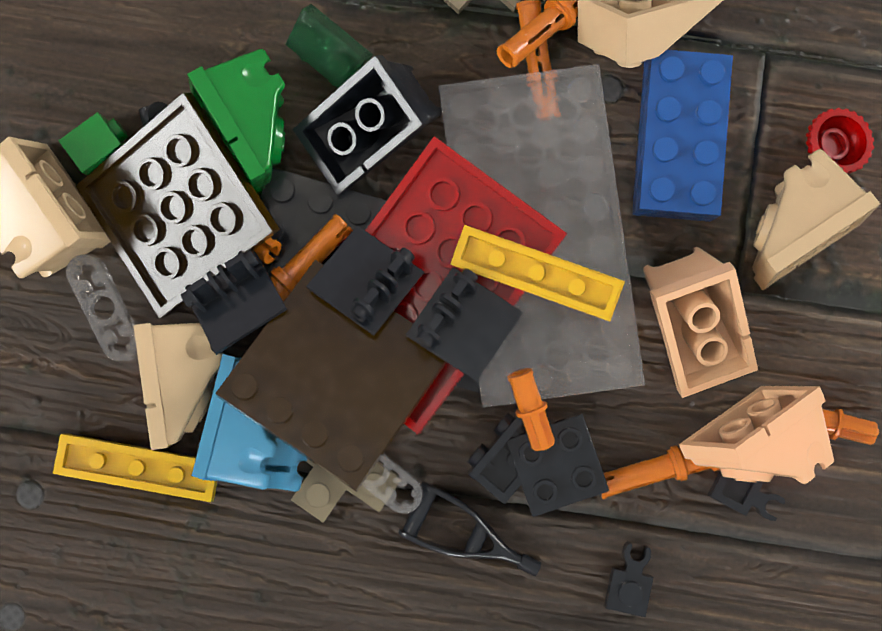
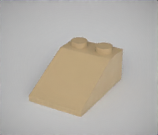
[578,0,723,68]

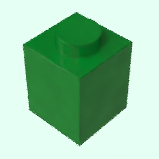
[58,112,129,176]

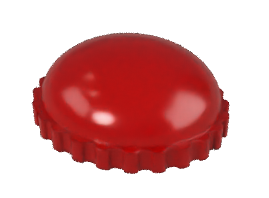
[806,108,874,174]

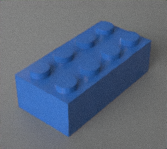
[632,50,733,222]

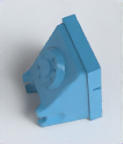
[191,354,308,492]

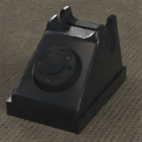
[292,55,443,195]

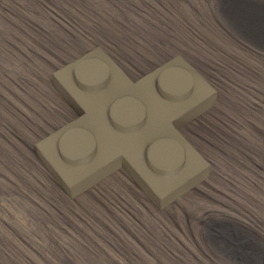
[291,459,402,523]

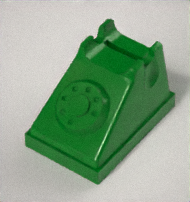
[187,49,285,196]

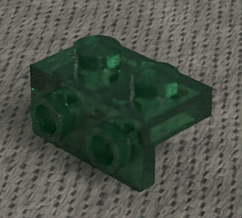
[285,4,373,88]

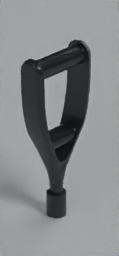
[398,482,542,577]

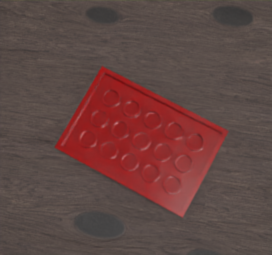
[365,136,568,434]

